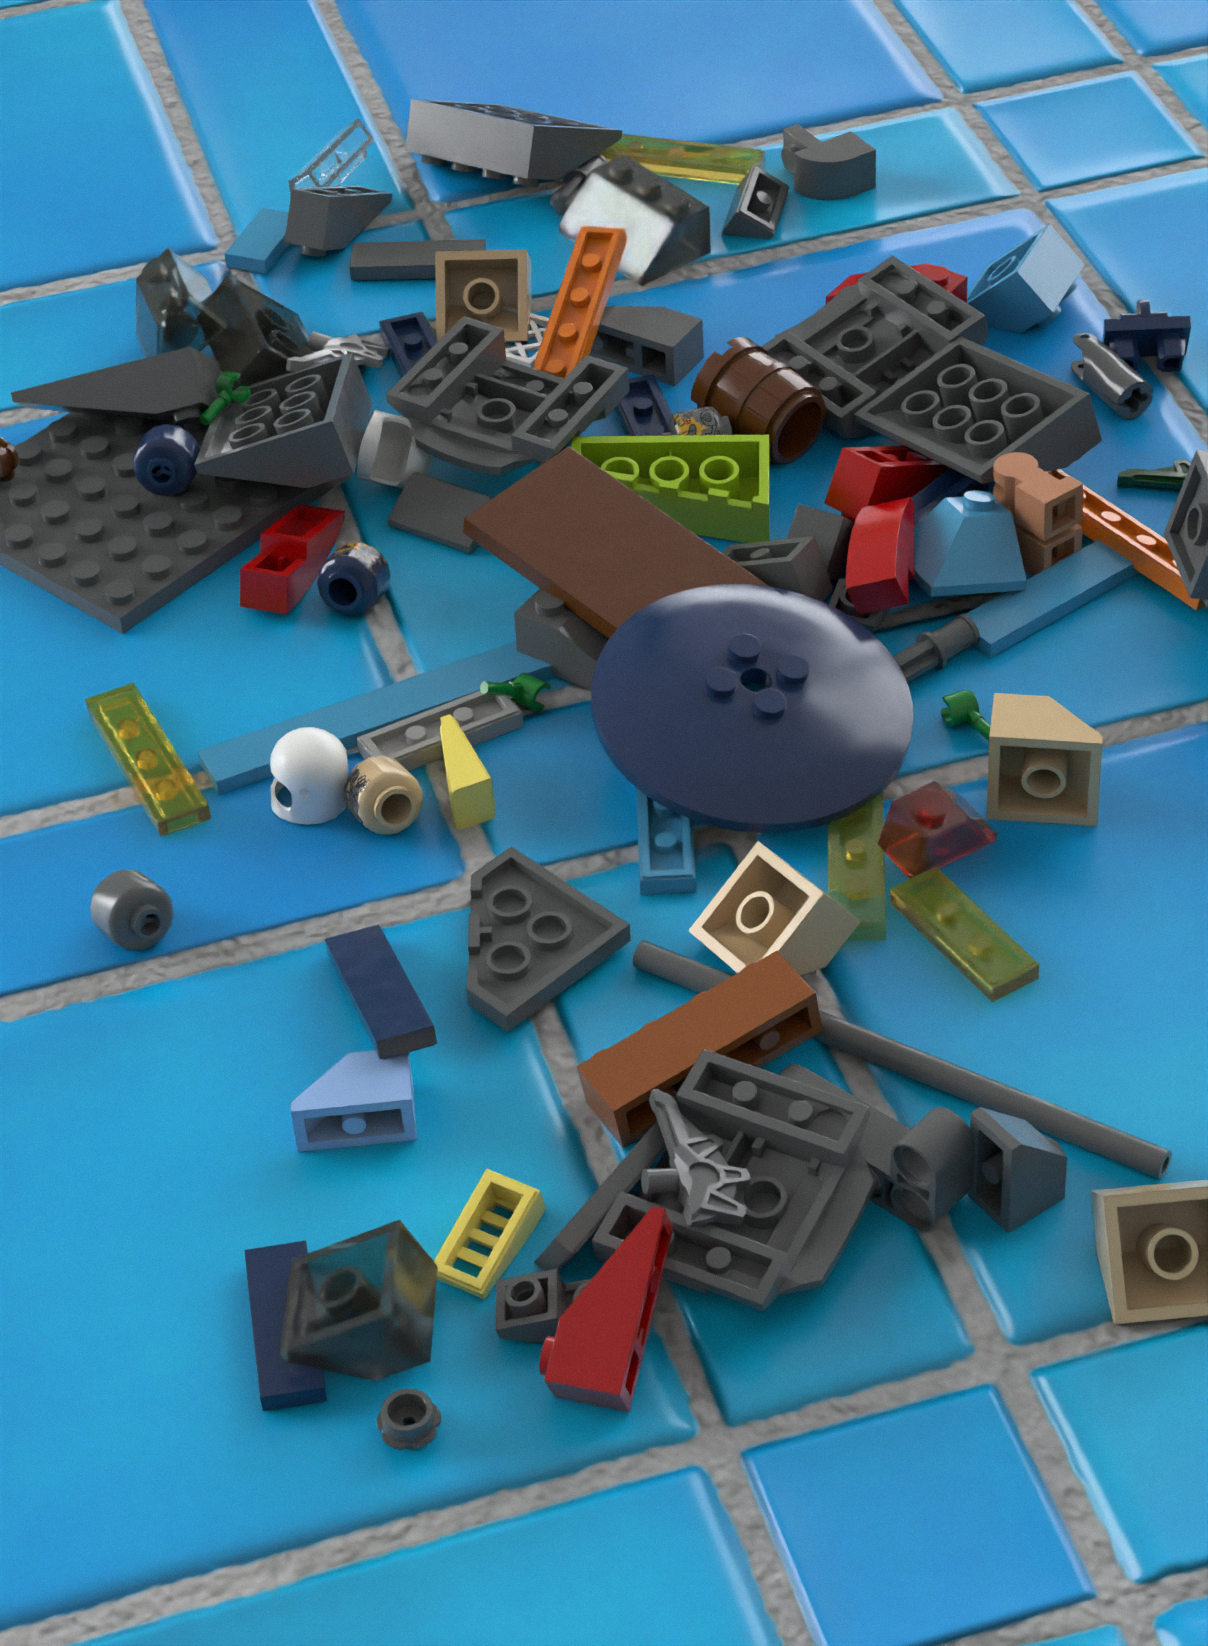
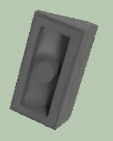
[722,165,790,239]
[388,472,492,554]

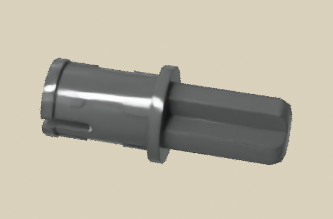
[550,153,609,216]
[893,614,980,683]

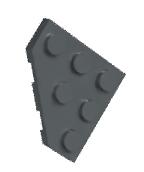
[466,846,631,1032]

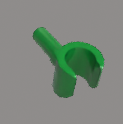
[199,371,251,426]
[480,672,551,712]
[941,690,990,741]

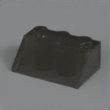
[559,155,711,286]
[196,275,316,391]

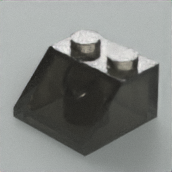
[136,248,228,358]
[280,1219,438,1381]

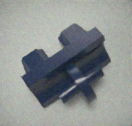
[1102,299,1191,372]

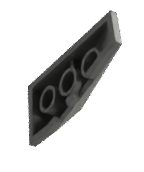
[11,346,221,425]

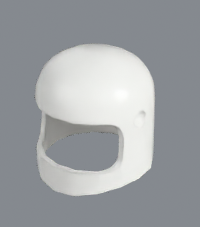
[356,410,434,489]
[270,727,348,825]

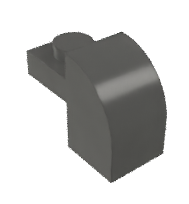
[781,124,876,200]

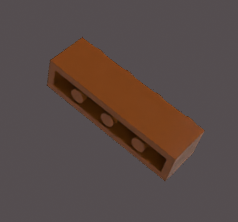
[576,951,823,1148]

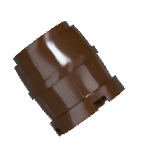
[691,337,827,464]

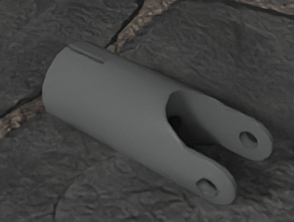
[1071,333,1153,419]

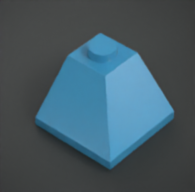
[914,490,1027,597]

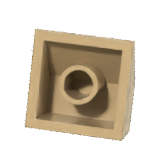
[435,249,532,343]
[986,693,1103,826]
[688,841,861,976]
[1090,1180,1208,1324]

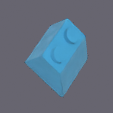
[967,224,1085,334]

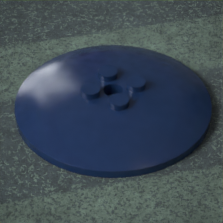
[591,584,914,833]

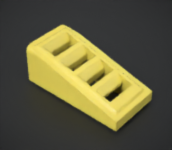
[440,714,496,830]
[428,1168,546,1300]

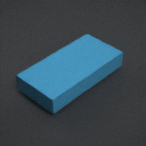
[225,208,291,274]

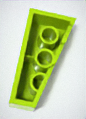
[571,434,770,543]

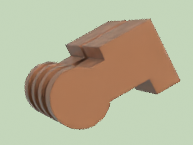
[993,452,1083,576]

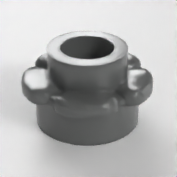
[376,1389,441,1450]

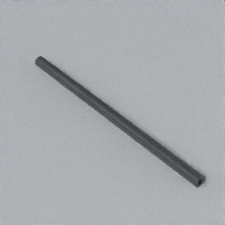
[633,940,1172,1179]

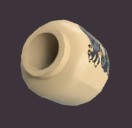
[344,756,423,835]

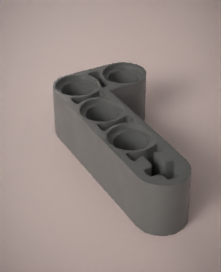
[778,1064,974,1230]

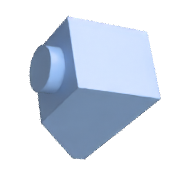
[290,1050,417,1152]

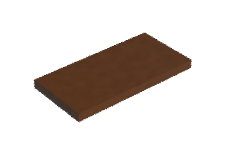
[463,446,770,638]

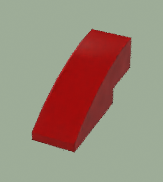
[846,497,914,615]
[240,504,345,615]

